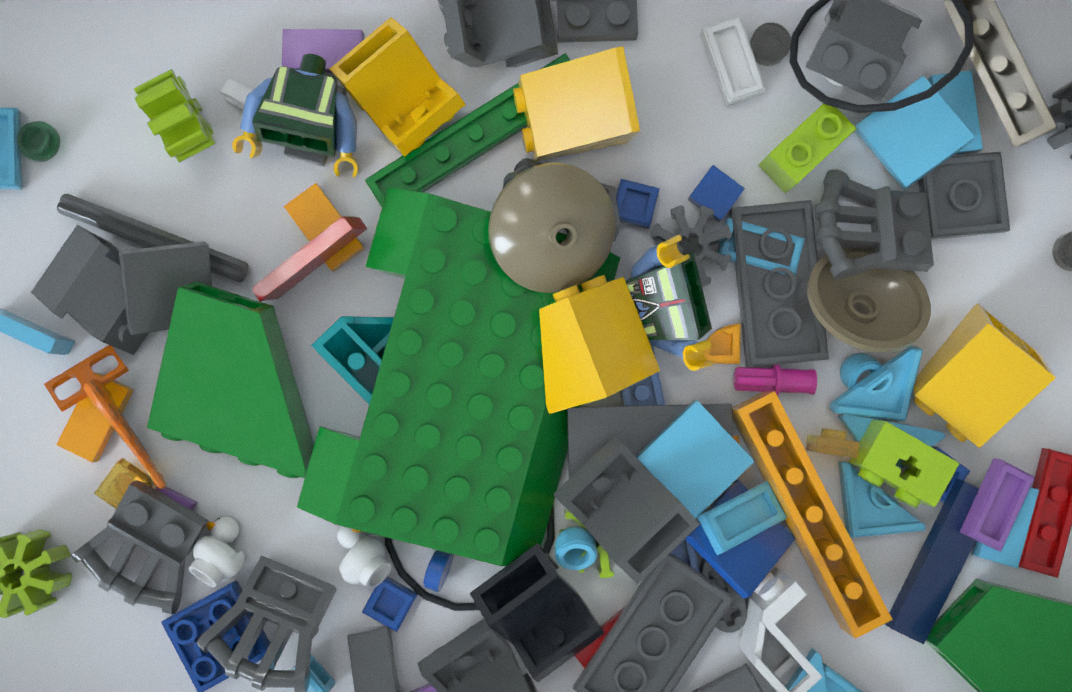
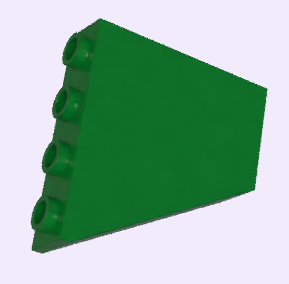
[147,281,314,478]
[926,579,1072,692]

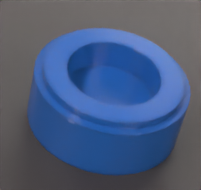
[423,550,454,593]

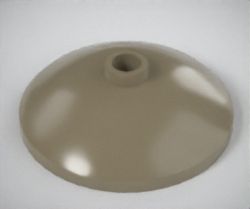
[488,163,616,293]
[807,248,931,353]

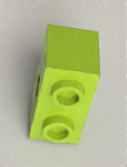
[758,104,857,193]
[849,420,960,508]

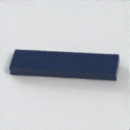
[885,478,979,644]

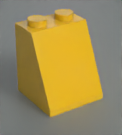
[513,46,640,161]
[539,275,660,414]
[913,303,1056,448]

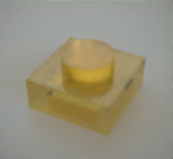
[805,428,860,458]
[94,458,154,509]

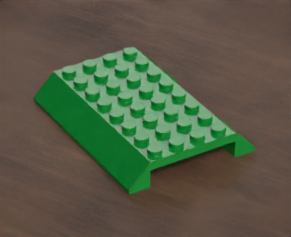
[297,188,621,566]

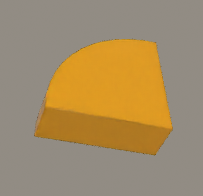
[703,324,741,364]

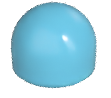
[840,353,882,390]
[555,526,598,570]

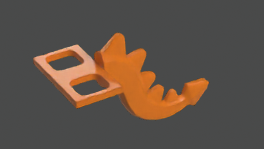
[44,345,166,489]

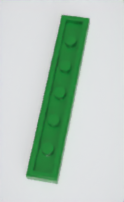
[365,53,570,207]

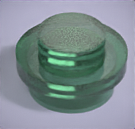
[17,121,60,162]

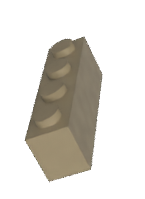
[943,0,1059,148]

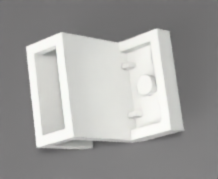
[738,567,823,692]

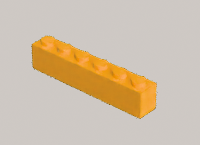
[732,391,893,639]

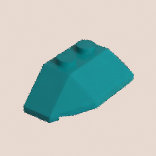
[311,316,394,404]

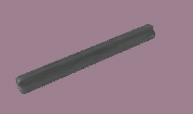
[57,193,249,282]

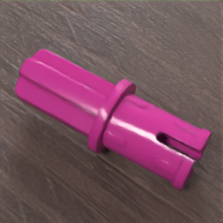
[733,364,817,396]

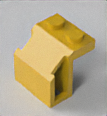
[330,17,466,157]

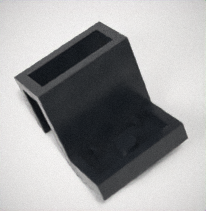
[470,543,605,682]

